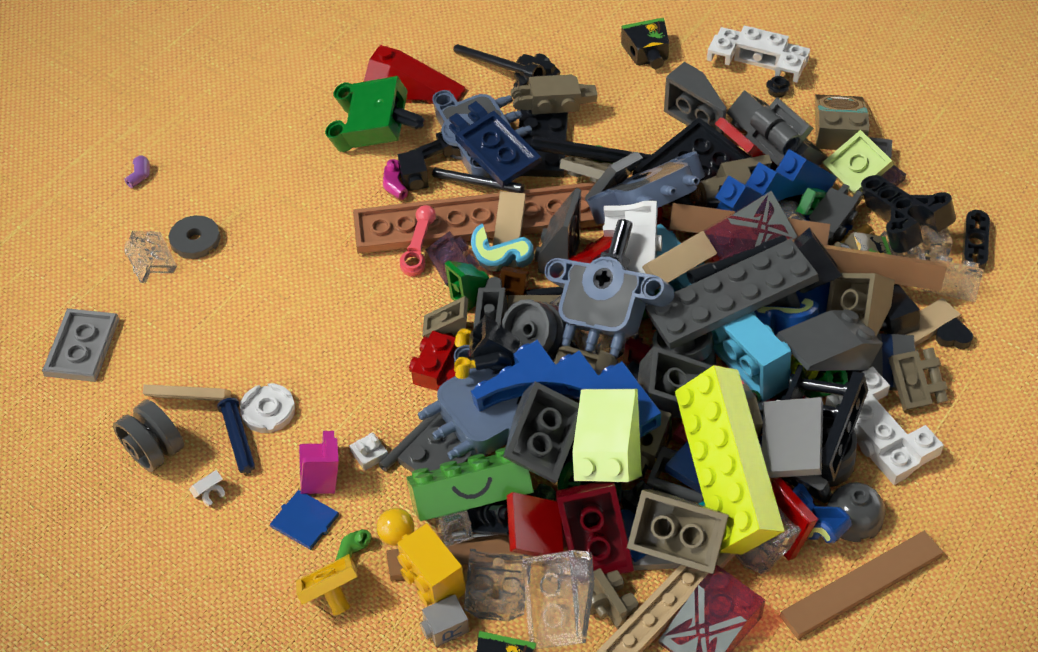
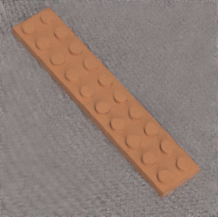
[353,182,605,254]

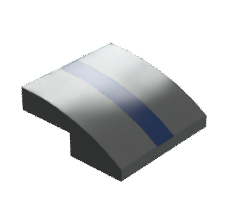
[858,333,915,391]

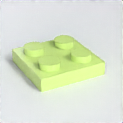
[823,130,894,195]

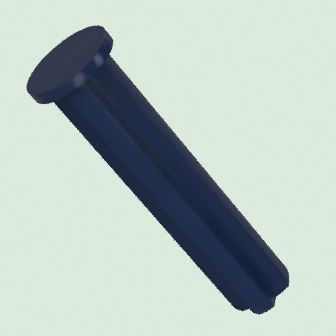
[217,398,255,474]

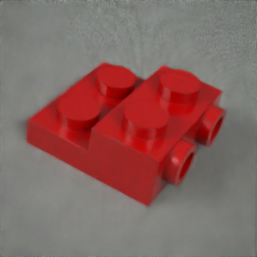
[409,331,459,391]

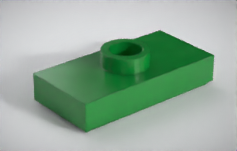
[796,188,827,215]

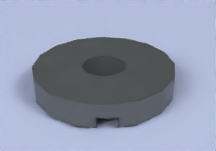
[168,215,221,259]

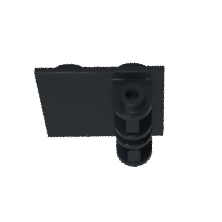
[464,490,538,535]

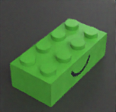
[406,447,534,521]

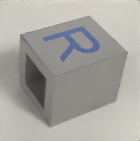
[420,595,469,647]

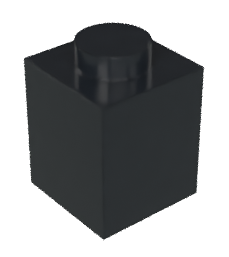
[397,150,429,191]

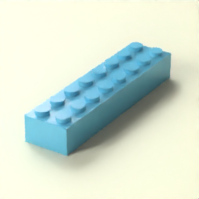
[657,224,792,402]

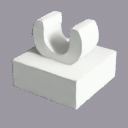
[349,432,388,471]
[189,470,225,506]

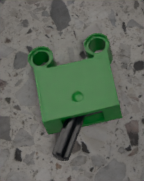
[325,76,424,152]

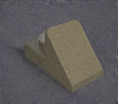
[422,296,468,337]

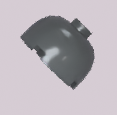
[827,482,885,542]

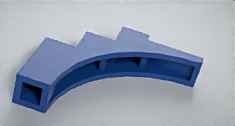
[706,149,838,259]
[471,340,661,438]

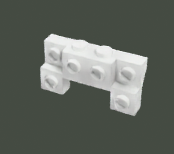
[707,25,810,83]
[603,201,662,305]
[825,366,944,485]

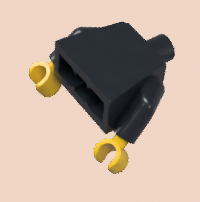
[454,314,521,379]

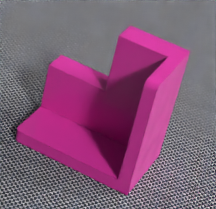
[299,431,339,494]

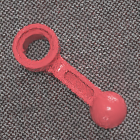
[400,205,436,276]

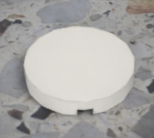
[240,383,295,433]

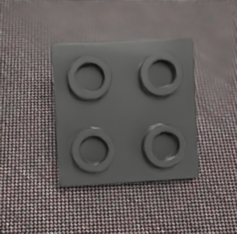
[745,97,814,166]

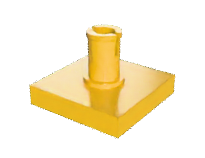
[296,554,357,615]

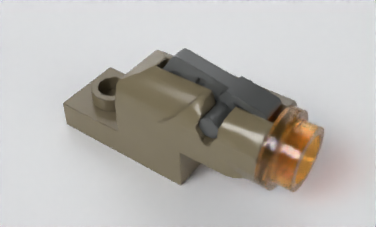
[689,154,772,207]

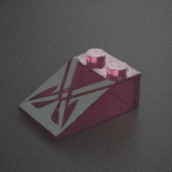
[702,191,798,260]
[658,565,765,652]

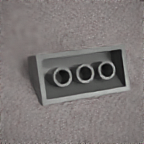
[726,90,828,166]

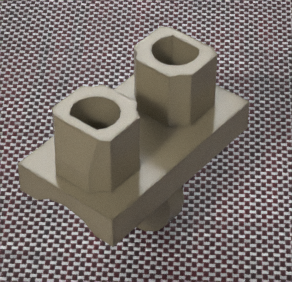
[584,568,639,629]

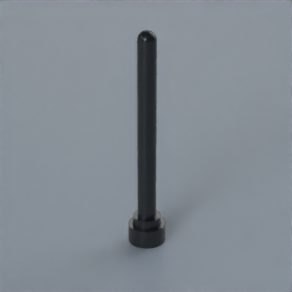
[453,44,544,81]

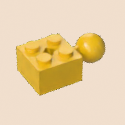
[376,508,466,607]

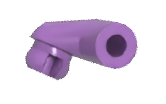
[124,155,150,188]

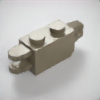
[510,74,597,114]

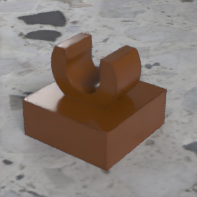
[500,266,529,295]

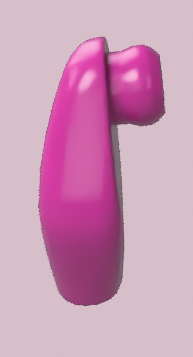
[383,159,408,200]

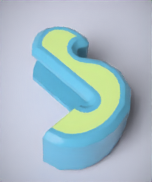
[471,223,535,272]

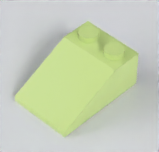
[573,389,642,482]

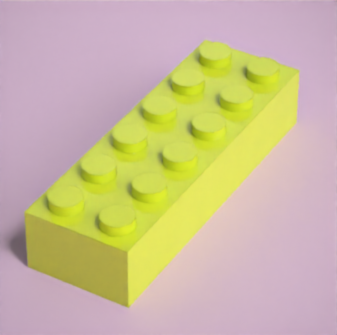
[675,365,785,554]

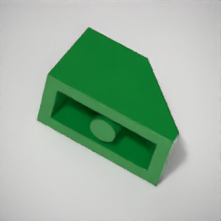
[445,260,489,312]

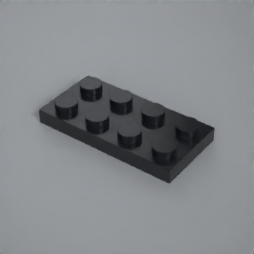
[519,109,568,177]

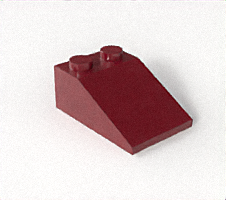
[556,481,634,584]

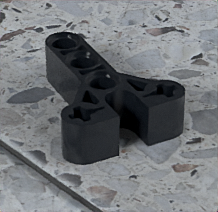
[861,175,956,253]

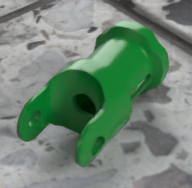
[804,370,848,398]

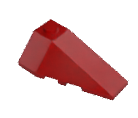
[363,45,466,104]

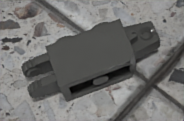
[808,184,864,246]
[474,276,508,328]

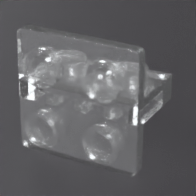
[922,255,984,303]

